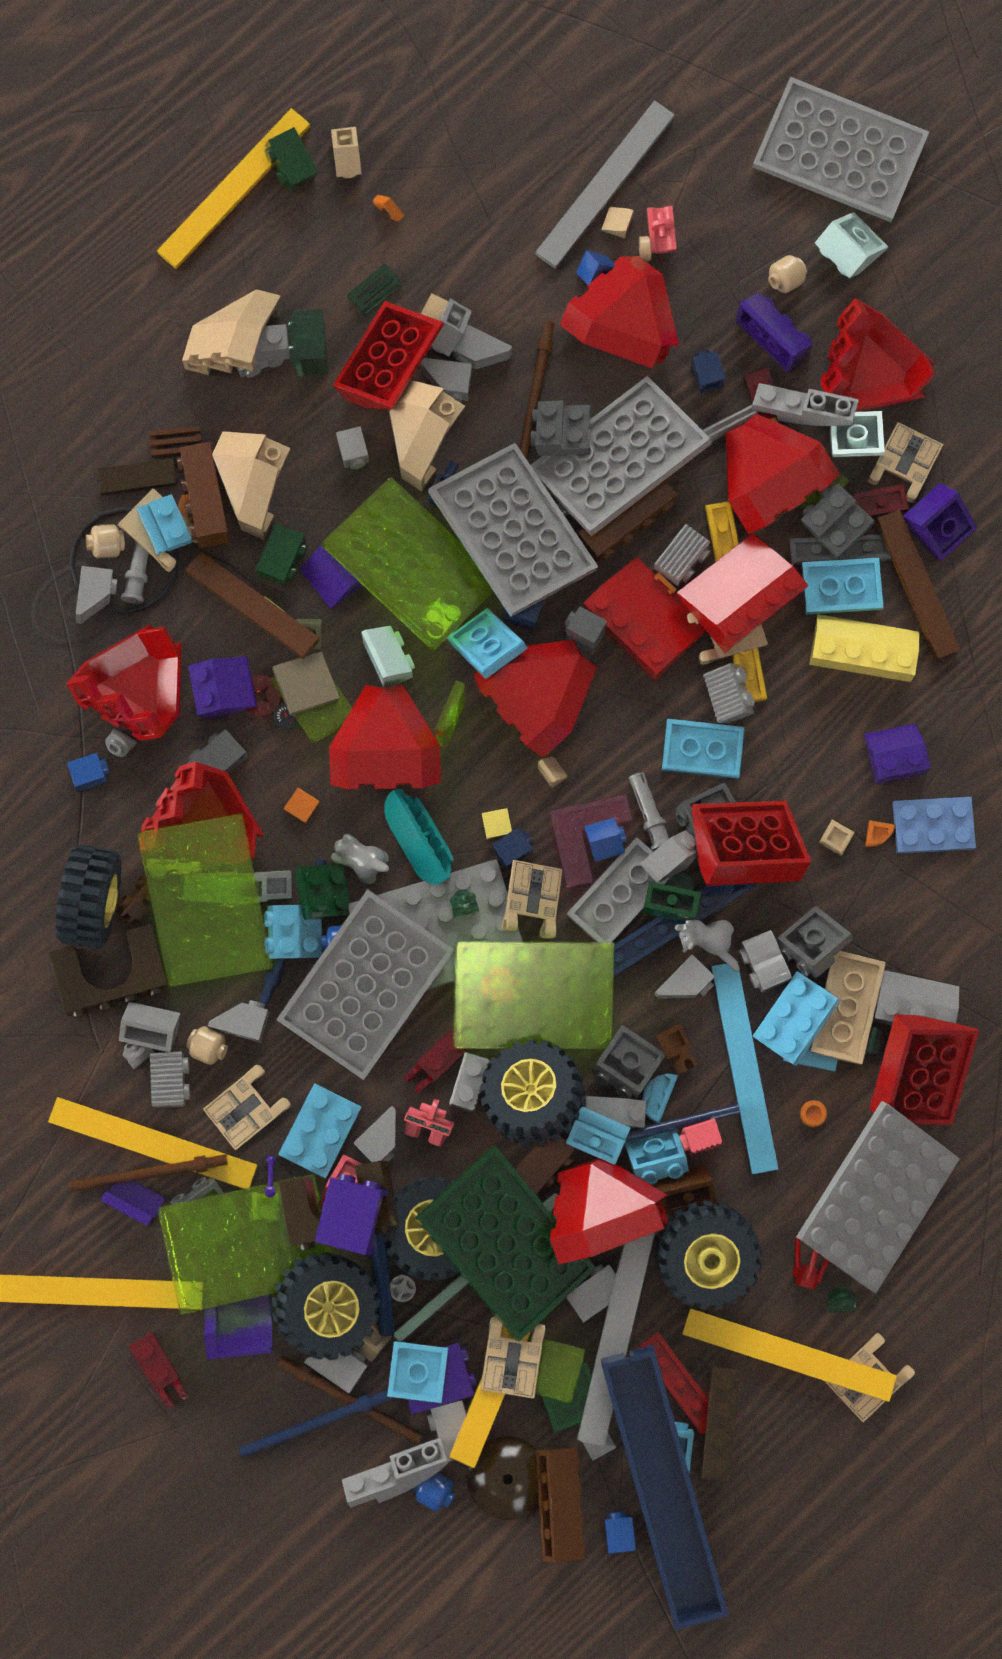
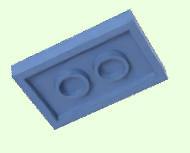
[892,797,976,854]

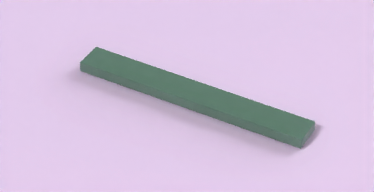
[394,1193,558,1342]

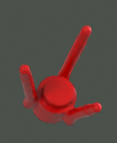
[792,1237,830,1290]

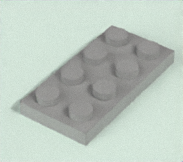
[567,837,672,950]

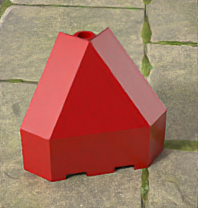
[560,256,679,369]
[820,298,935,412]
[725,414,840,534]
[66,624,182,741]
[474,640,597,758]
[329,684,441,789]
[139,762,264,865]
[550,1158,668,1265]

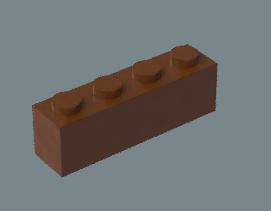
[177,442,230,549]
[578,480,678,563]
[515,1135,575,1199]
[652,1164,717,1215]
[536,1448,586,1562]

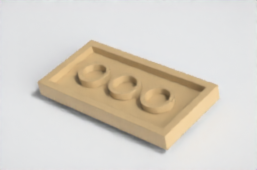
[810,951,886,1065]

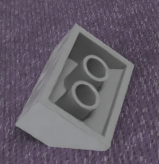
[872,970,959,1026]

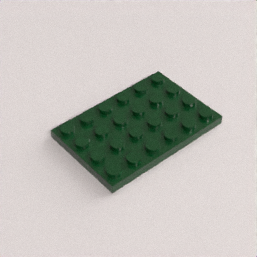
[414,1146,596,1341]

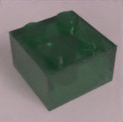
[287,309,328,377]

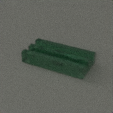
[347,263,402,315]

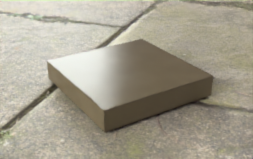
[272,651,340,716]

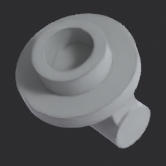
[106,728,137,757]
[123,1043,155,1069]

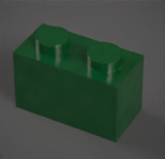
[264,127,318,190]
[256,524,308,587]
[643,882,701,922]

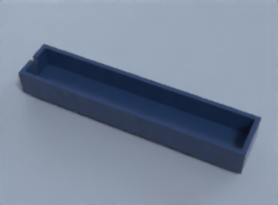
[601,1344,729,1630]

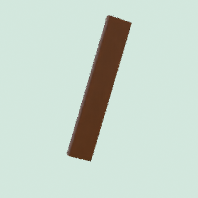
[875,510,960,661]
[185,551,320,660]

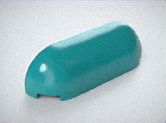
[384,789,453,885]

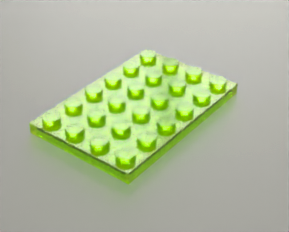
[321,477,494,652]
[137,814,273,987]
[453,941,614,1049]
[158,1174,332,1315]

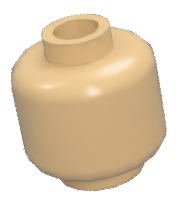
[768,255,807,293]
[86,524,125,559]
[186,1026,228,1065]

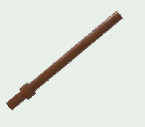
[519,321,555,460]
[69,1154,228,1192]
[277,1355,423,1444]

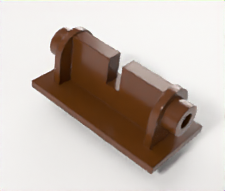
[116,872,165,925]

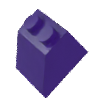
[903,483,977,561]
[300,532,372,610]
[188,656,257,720]
[864,723,931,784]

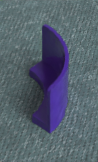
[200,1246,273,1359]

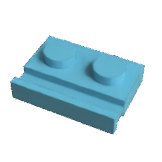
[137,494,192,555]
[566,1107,631,1165]

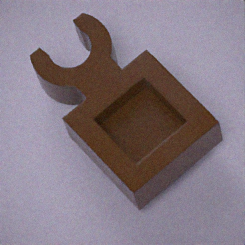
[656,1024,697,1074]

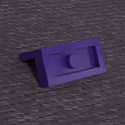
[101,1181,165,1227]

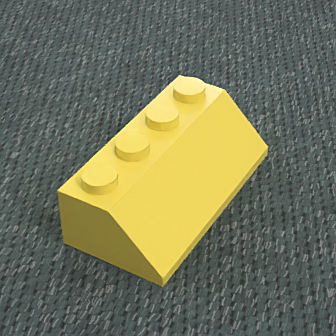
[809,614,919,682]

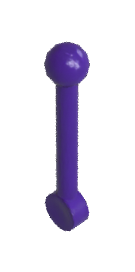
[265,1155,276,1198]

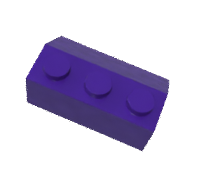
[736,293,813,374]

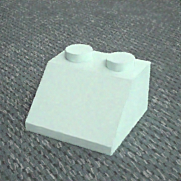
[815,212,888,278]
[830,411,885,457]
[361,626,415,688]

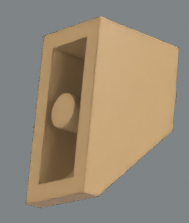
[331,127,362,178]

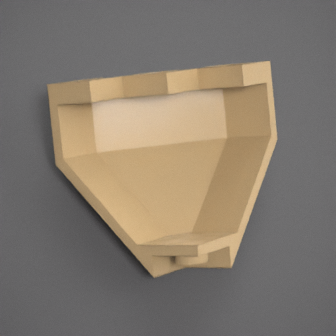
[182,289,281,375]
[389,380,465,492]
[212,432,291,540]

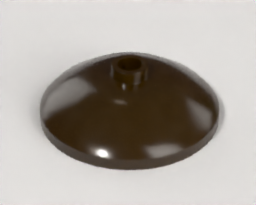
[467,1437,539,1520]

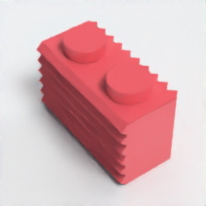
[679,1118,722,1156]

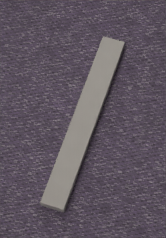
[536,100,675,269]
[577,1233,654,1446]

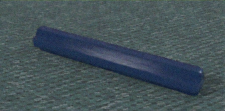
[372,1231,395,1336]

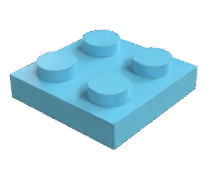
[387,1342,448,1403]

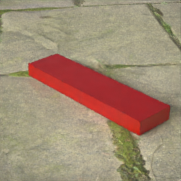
[637,1332,708,1436]

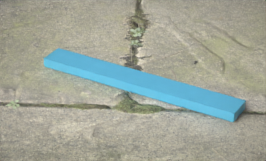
[711,962,778,1174]

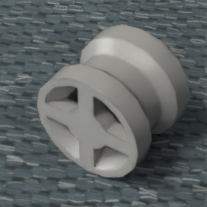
[390,1275,416,1302]

